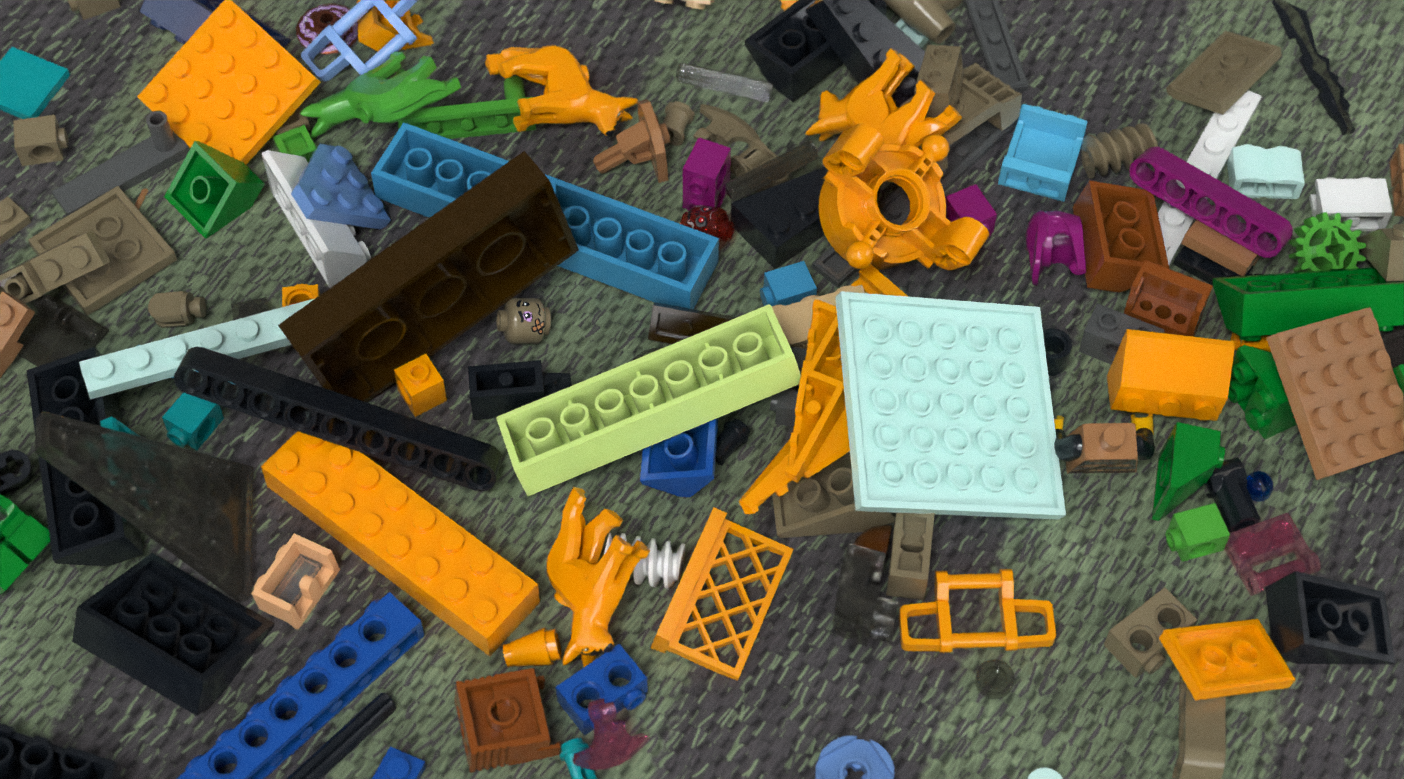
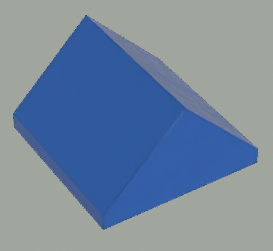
[640,418,718,497]

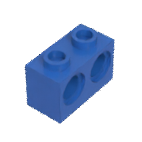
[556,643,648,736]

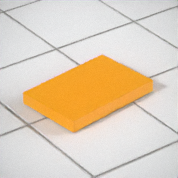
[1159,619,1296,700]

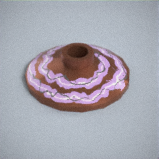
[296,3,358,55]

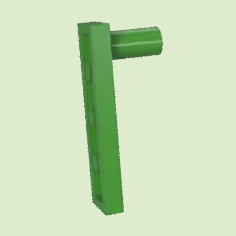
[398,76,536,139]

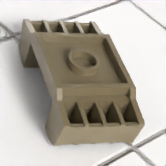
[900,63,1022,171]

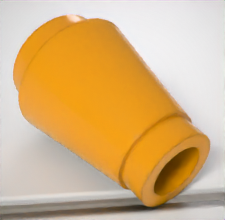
[503,627,562,667]

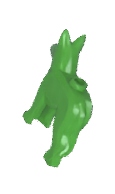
[300,51,461,138]

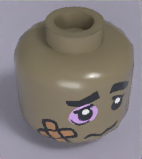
[496,298,551,344]

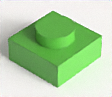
[273,125,316,162]

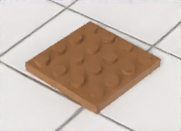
[1266,307,1404,480]

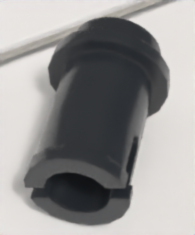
[715,418,750,466]

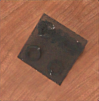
[18,295,109,366]

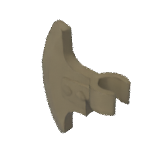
[692,104,761,147]

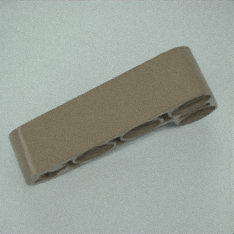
[1172,675,1226,779]

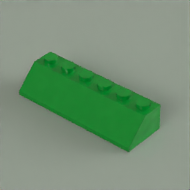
[1212,267,1404,341]

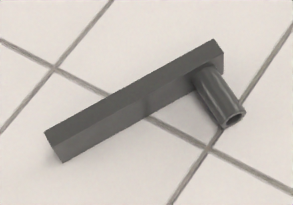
[51,111,190,216]

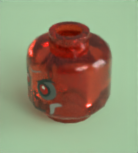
[680,205,734,251]

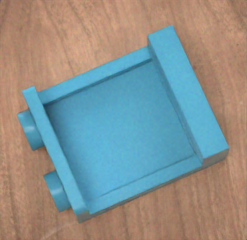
[998,104,1088,202]

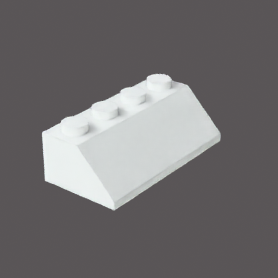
[261,150,371,288]

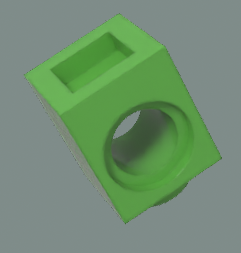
[1166,503,1230,562]

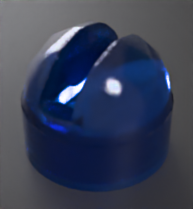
[1247,470,1274,502]

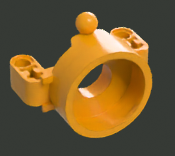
[819,123,989,270]

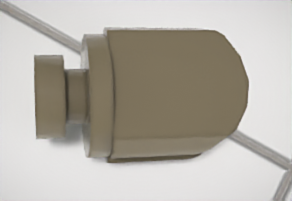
[148,291,207,328]

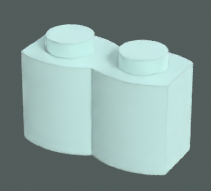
[1227,144,1305,199]

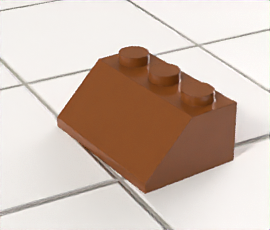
[1073,180,1169,293]

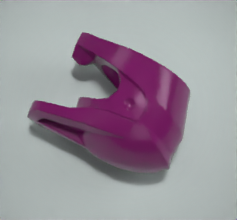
[1025,210,1086,286]

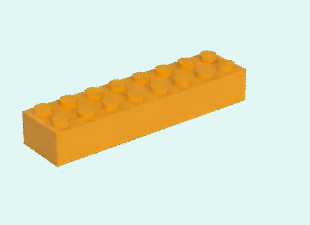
[261,431,540,656]

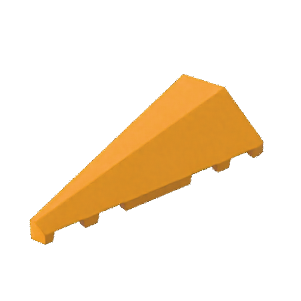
[357,0,434,52]
[785,299,846,483]
[739,407,850,514]

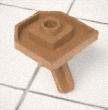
[593,99,670,183]

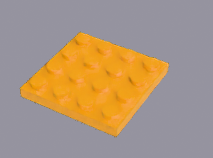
[137,0,321,165]

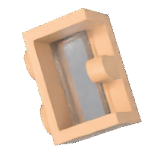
[251,533,340,630]

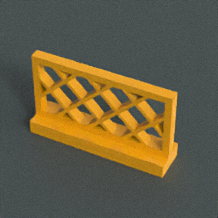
[651,507,794,681]

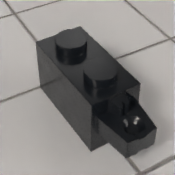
[468,360,572,420]

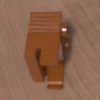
[1123,260,1213,337]
[454,668,560,773]

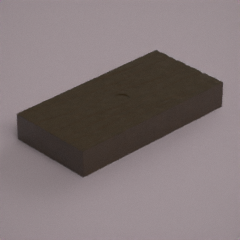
[278,151,579,402]

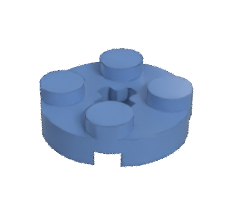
[815,736,894,779]

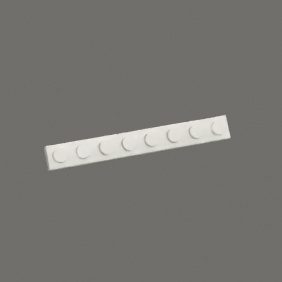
[1158,90,1262,266]

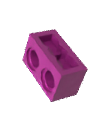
[683,137,731,218]

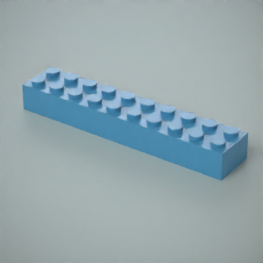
[371,122,719,309]

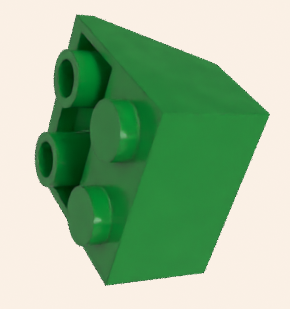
[1228,345,1297,440]

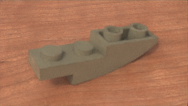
[0,229,110,304]

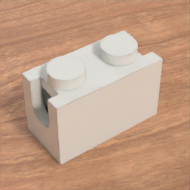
[1309,177,1392,231]

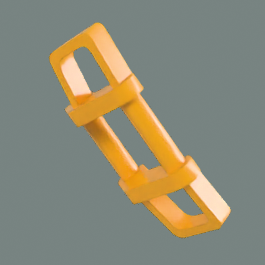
[898,569,1056,653]

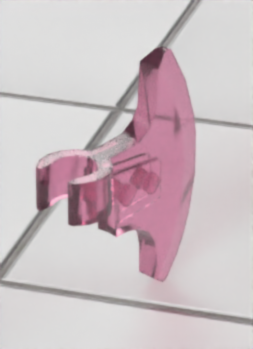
[573,698,650,770]

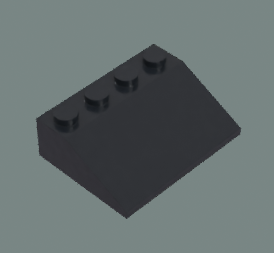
[72,553,274,716]

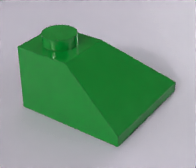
[164,141,265,239]
[1152,422,1225,521]

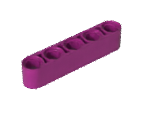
[1129,146,1293,258]

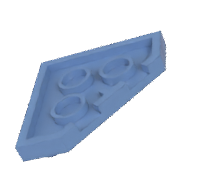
[291,144,391,229]

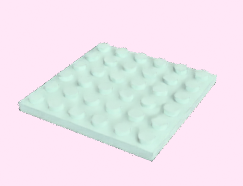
[835,291,1066,520]

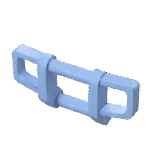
[301,0,418,81]

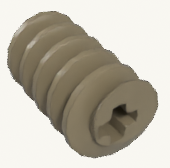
[1081,123,1158,179]

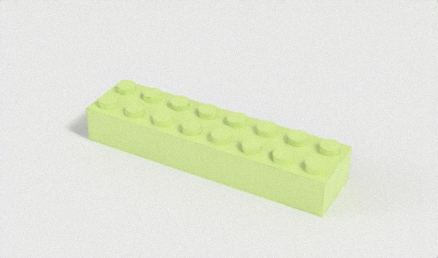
[496,304,801,496]

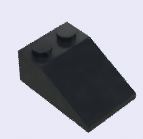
[1265,571,1395,664]

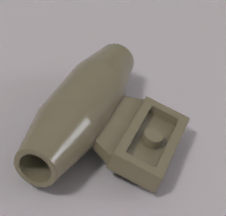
[883,0,963,44]

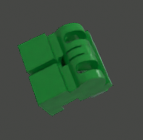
[0,494,50,595]

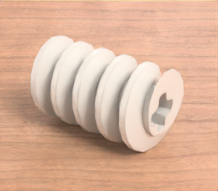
[604,531,685,590]

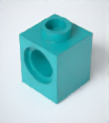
[162,392,224,451]

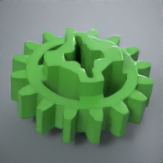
[1289,212,1366,272]

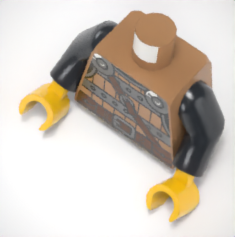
[1054,413,1155,474]

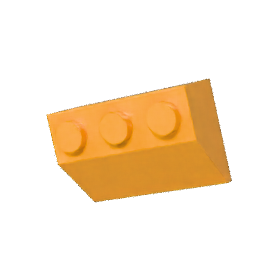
[1107,329,1235,421]

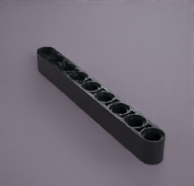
[174,346,501,491]

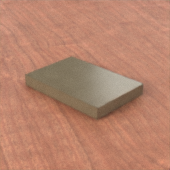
[1166,31,1282,115]

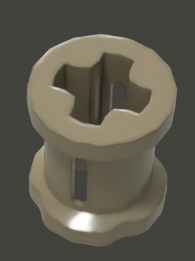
[660,101,695,146]

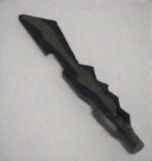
[1272,0,1355,136]

